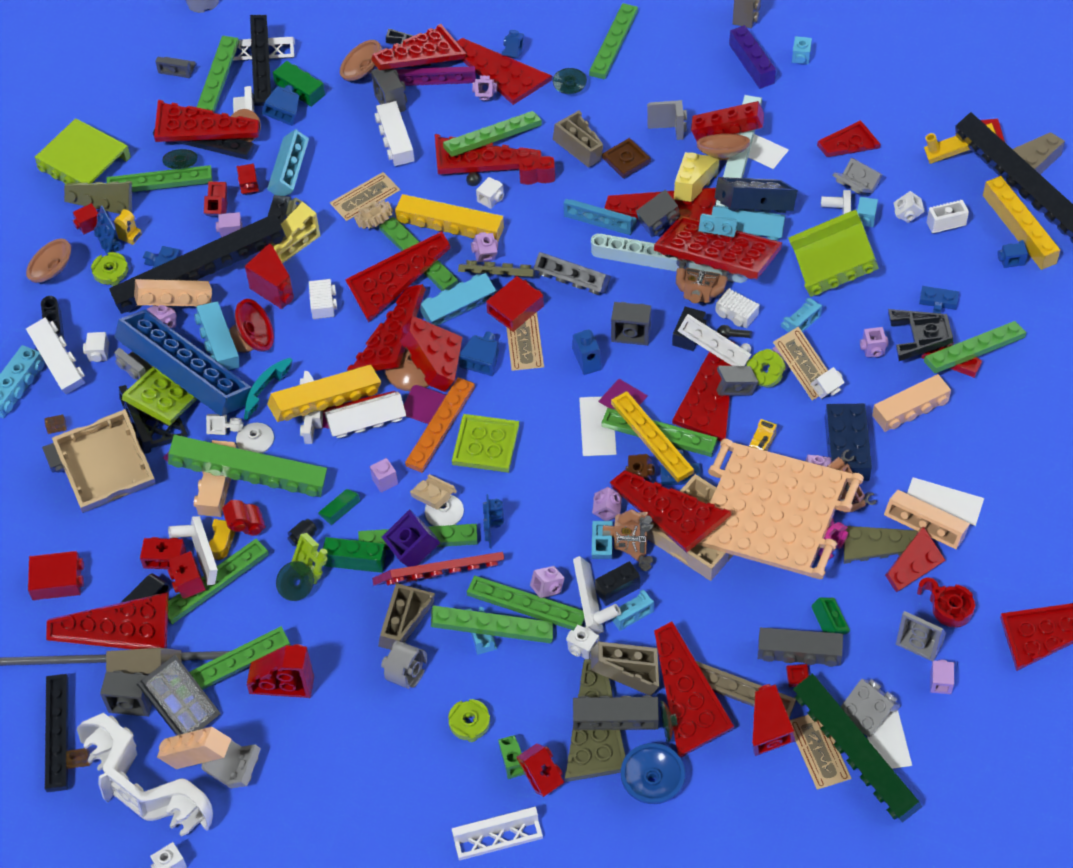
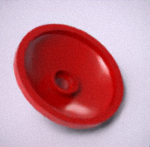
[235,299,274,352]

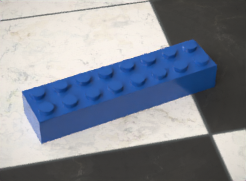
[114,310,252,416]

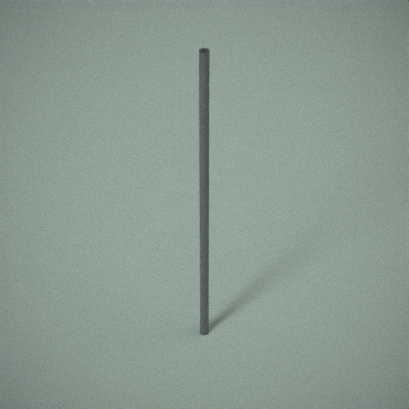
[0,651,230,666]

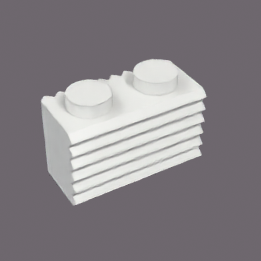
[926,199,969,233]
[309,279,337,320]
[715,288,759,329]

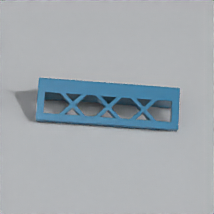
[564,199,637,236]

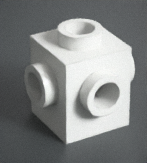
[893,191,925,223]
[566,625,599,659]

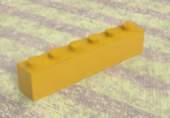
[983,176,1060,270]
[395,194,504,242]
[267,365,381,422]

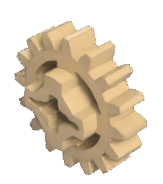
[354,200,393,229]

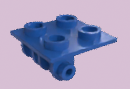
[94,206,121,255]
[483,494,504,549]

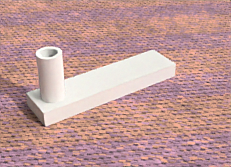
[821,190,851,215]
[678,314,752,366]
[168,516,218,585]
[573,556,621,635]

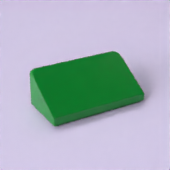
[318,489,360,525]
[811,597,850,634]

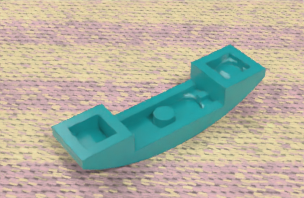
[244,358,293,421]

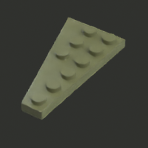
[565,659,625,782]

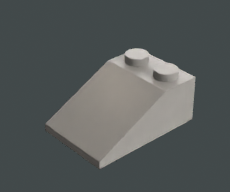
[896,611,946,662]

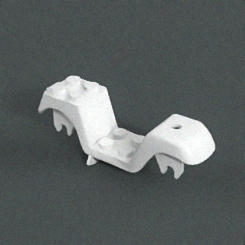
[77,713,213,837]

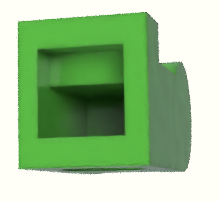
[498,735,525,779]

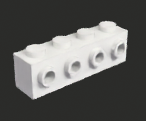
[374,101,414,166]
[26,318,85,394]
[325,392,406,438]

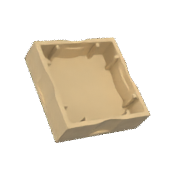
[52,409,155,513]
[647,474,733,581]

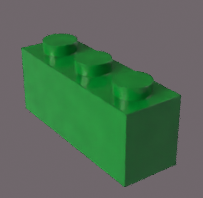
[273,61,325,107]
[323,537,386,573]

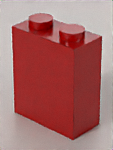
[486,276,544,332]
[28,551,84,600]

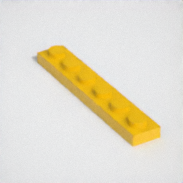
[611,391,694,483]

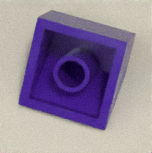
[382,509,441,567]

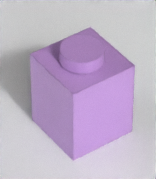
[216,212,243,237]
[370,458,398,493]
[930,660,954,694]

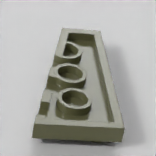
[64,181,132,214]
[458,260,535,277]
[844,526,918,564]

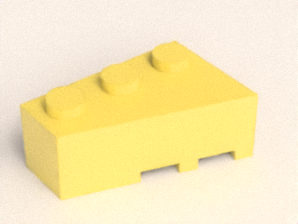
[674,152,720,202]
[272,201,320,263]

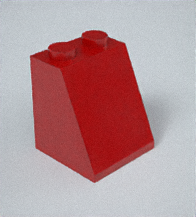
[245,244,294,309]
[752,684,795,756]

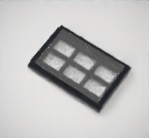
[137,655,221,736]

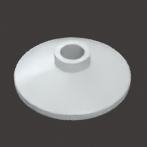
[236,423,274,454]
[425,495,464,526]

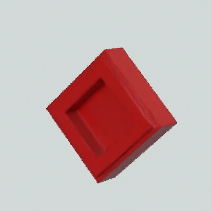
[786,664,809,687]

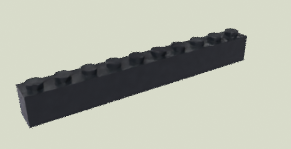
[955,112,1073,243]
[109,213,287,314]

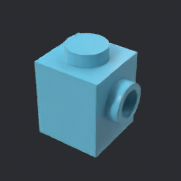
[792,36,812,64]
[857,197,878,227]

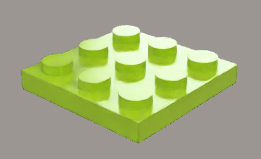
[122,367,197,426]
[452,414,520,473]

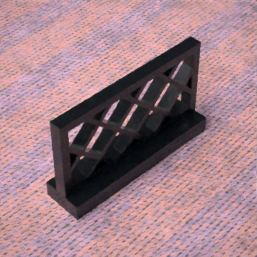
[119,385,187,454]

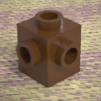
[625,454,655,482]

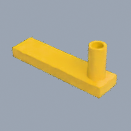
[924,123,996,164]

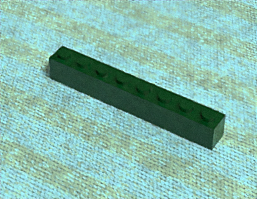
[793,673,922,823]

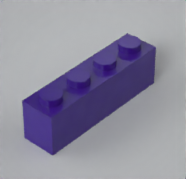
[729,25,776,89]

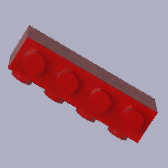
[691,101,764,141]

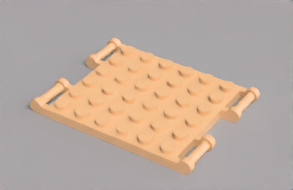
[697,439,864,579]

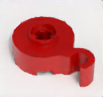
[917,577,975,628]

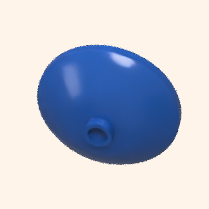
[621,743,685,804]

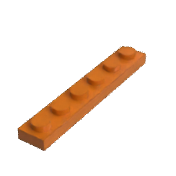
[405,377,475,473]

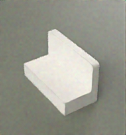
[233,86,254,113]

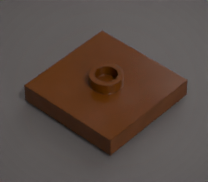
[602,138,651,178]

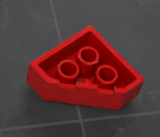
[400,316,462,392]
[247,644,314,698]

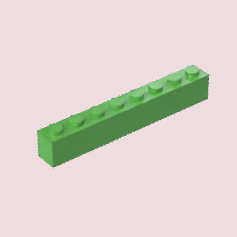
[168,435,327,497]

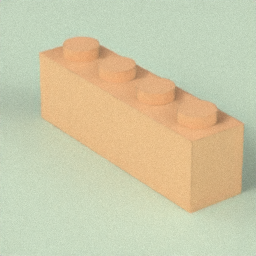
[134,279,212,306]
[872,374,951,432]
[194,440,236,517]
[884,490,970,549]
[157,727,231,769]

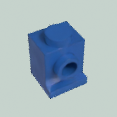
[502,30,524,58]
[998,240,1028,268]

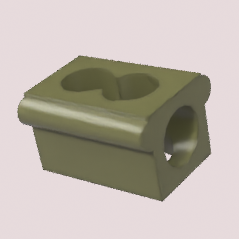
[286,197,302,216]

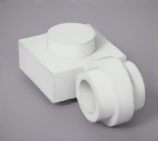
[206,414,243,435]

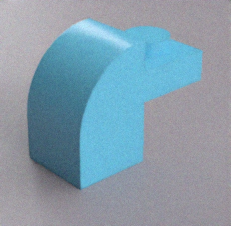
[592,521,613,559]

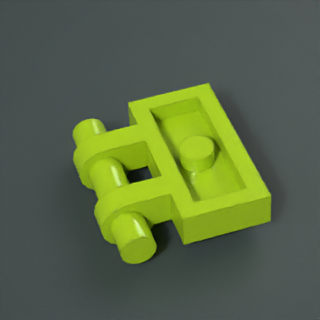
[290,533,328,584]

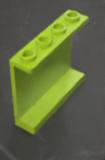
[34,118,131,185]
[788,209,879,297]

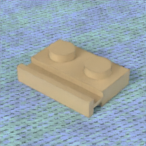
[410,474,457,510]

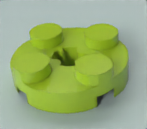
[91,252,129,286]
[747,349,785,388]
[448,699,490,742]

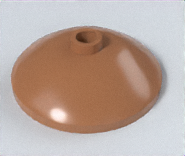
[340,40,382,81]
[697,134,750,160]
[26,238,71,283]
[385,347,429,391]

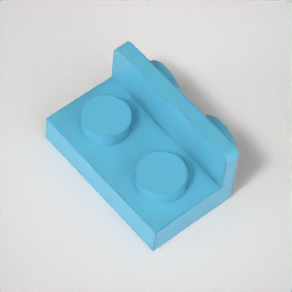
[699,214,738,237]

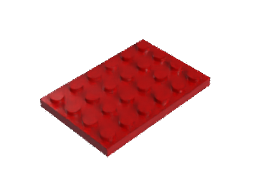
[654,216,782,279]

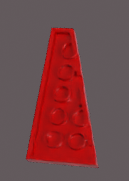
[371,24,466,70]
[345,231,451,323]
[610,470,732,553]
[46,592,169,650]
[1000,603,1073,671]

